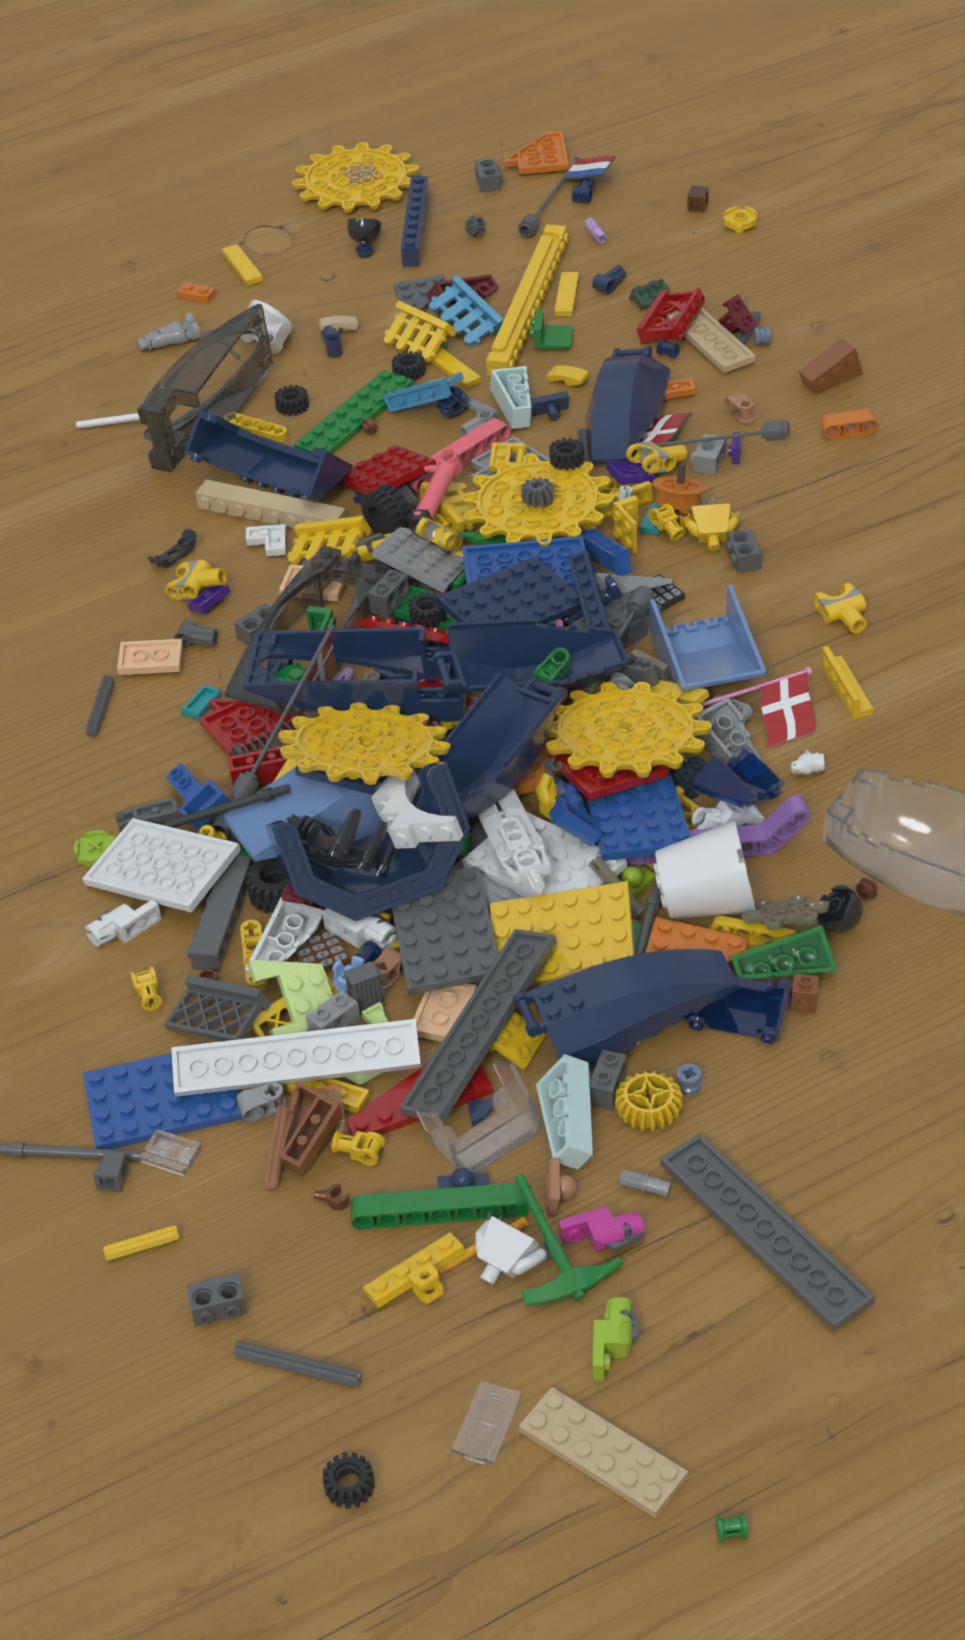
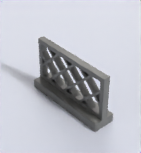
[164,975,271,1041]

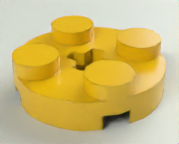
[723,206,758,233]

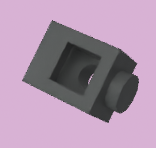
[93,1151,129,1192]

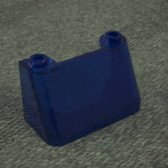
[689,746,785,808]
[683,976,793,1044]

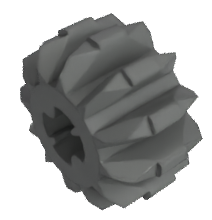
[521,477,554,508]

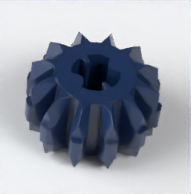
[436,386,468,418]

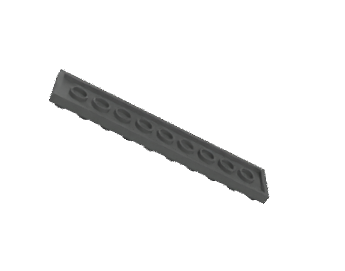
[399,929,557,1123]
[660,1133,875,1331]

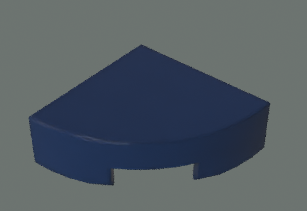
[468,1098,493,1126]

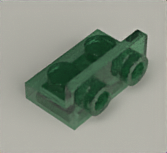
[629,279,671,310]

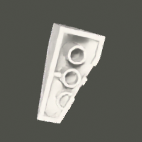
[245,897,324,973]

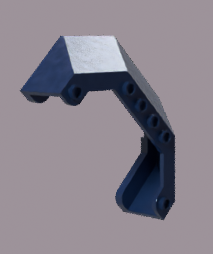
[184,410,353,501]
[265,761,470,921]

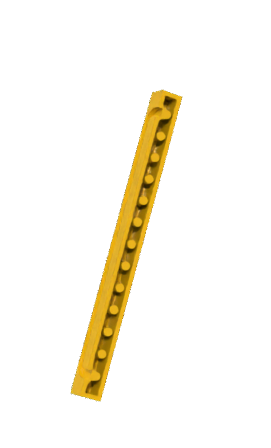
[486,224,569,376]

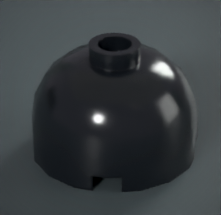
[347,218,382,245]
[817,885,863,934]

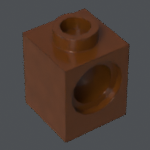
[687,186,709,213]

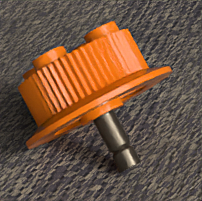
[653,463,708,514]

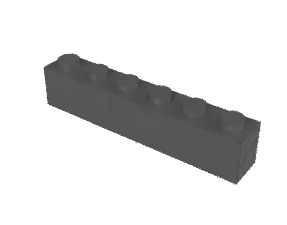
[188,855,253,971]

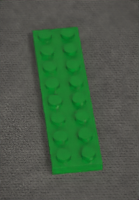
[294,369,414,454]

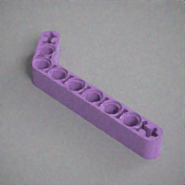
[625,795,811,865]

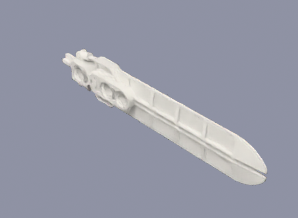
[477,788,552,894]

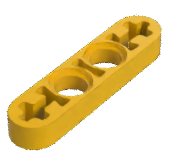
[224,412,288,443]
[710,916,797,946]
[240,920,268,992]

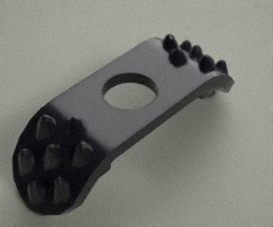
[147,529,197,568]

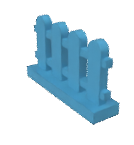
[429,275,504,346]
[383,372,464,412]

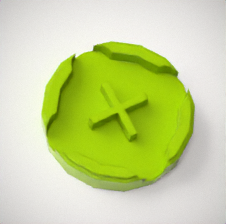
[73,830,116,867]

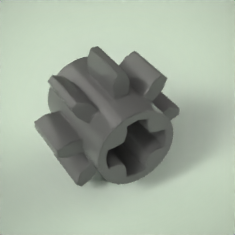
[465,215,486,237]

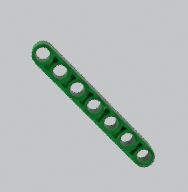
[351,1183,529,1230]

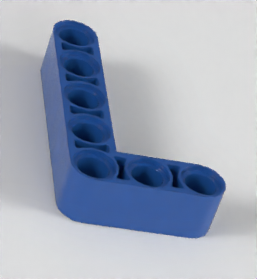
[561,529,633,575]

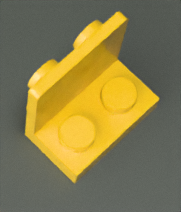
[612,495,639,555]
[489,1011,545,1070]

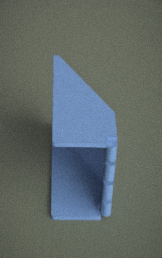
[649,584,767,691]
[224,768,382,861]

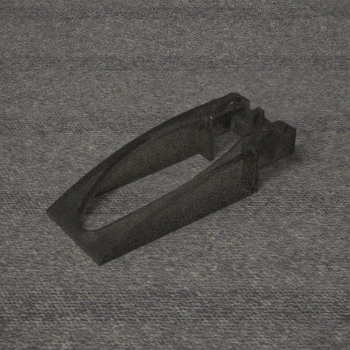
[137,304,274,473]
[225,545,395,717]

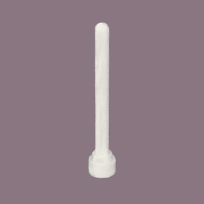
[76,406,165,429]

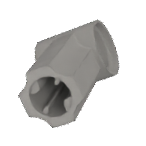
[459,408,494,437]

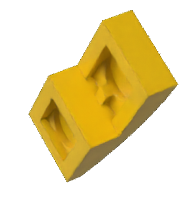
[546,365,590,386]

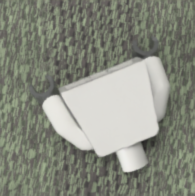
[475,1212,554,1285]

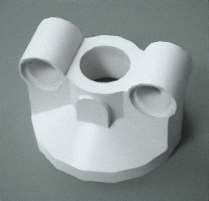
[234,300,294,354]

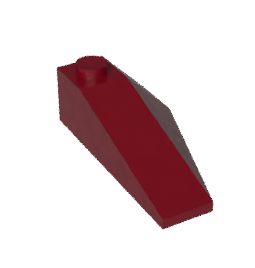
[427,274,499,311]

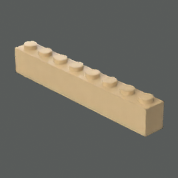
[196,479,346,528]

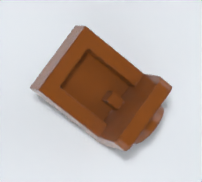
[792,974,819,1013]

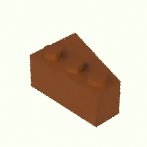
[799,339,864,394]
[278,1081,343,1177]

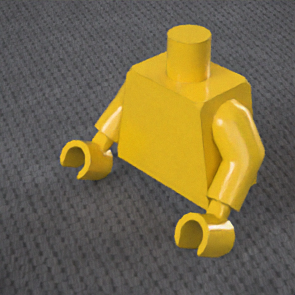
[679,504,741,551]

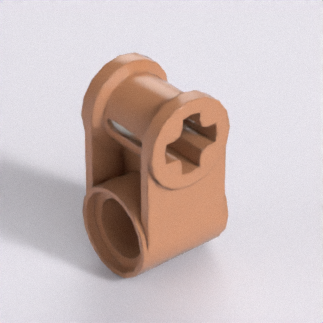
[725,392,755,425]
[372,947,404,991]

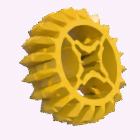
[615,1070,683,1132]

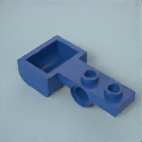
[165,763,231,831]
[549,780,602,846]

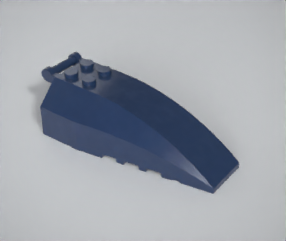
[513,949,739,1069]

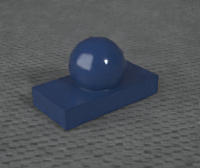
[438,1167,489,1189]

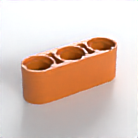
[820,409,879,440]

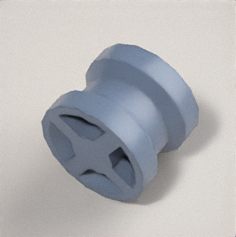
[754,326,771,346]
[677,1063,702,1095]

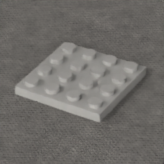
[372,527,465,593]

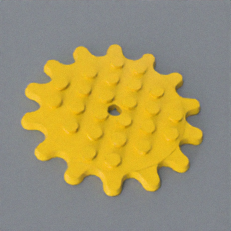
[292,142,419,213]
[462,453,614,546]
[546,682,712,778]
[278,702,451,785]

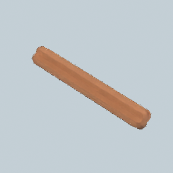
[264,1105,290,1189]

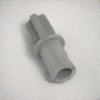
[619,1169,672,1198]

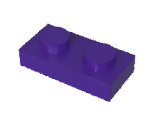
[188,585,231,613]

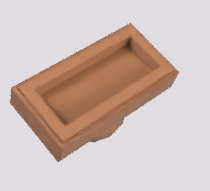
[545,1157,578,1215]

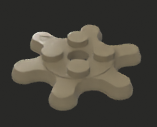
[742,895,830,930]

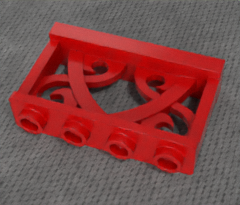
[636,288,705,344]

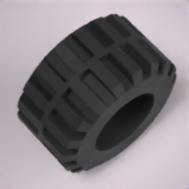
[361,484,411,535]
[246,857,289,914]

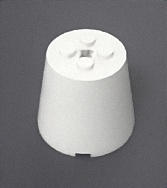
[654,821,756,919]

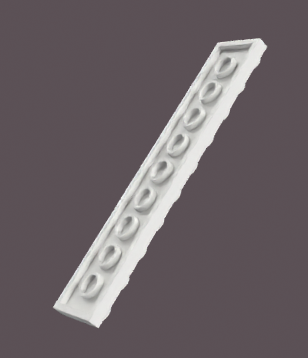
[171,1019,421,1097]

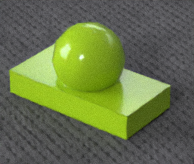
[620,865,656,898]

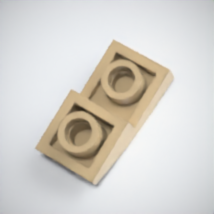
[318,316,358,333]

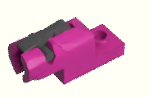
[558,1206,645,1251]

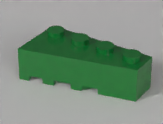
[728,924,838,980]

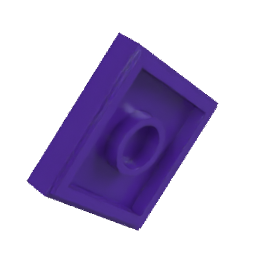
[606,461,656,484]

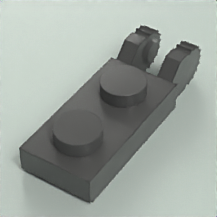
[115,797,180,832]

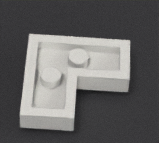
[246,524,286,556]

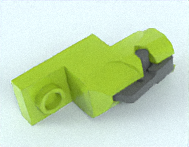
[593,1297,639,1381]

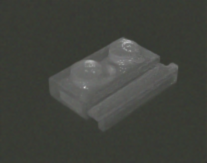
[139,1129,202,1176]

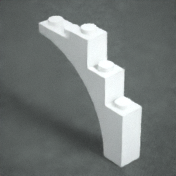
[371,768,463,848]

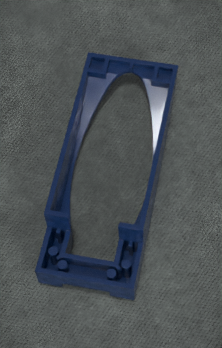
[244,627,467,722]

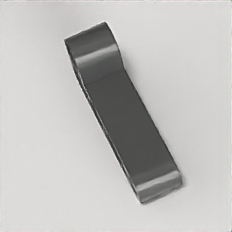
[605,654,660,687]

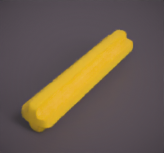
[103,1225,179,1261]

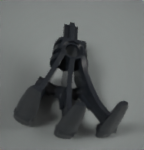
[286,808,396,878]

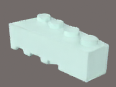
[490,366,531,429]
[536,1054,593,1170]

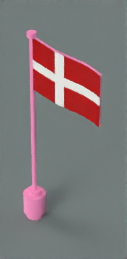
[701,667,815,748]

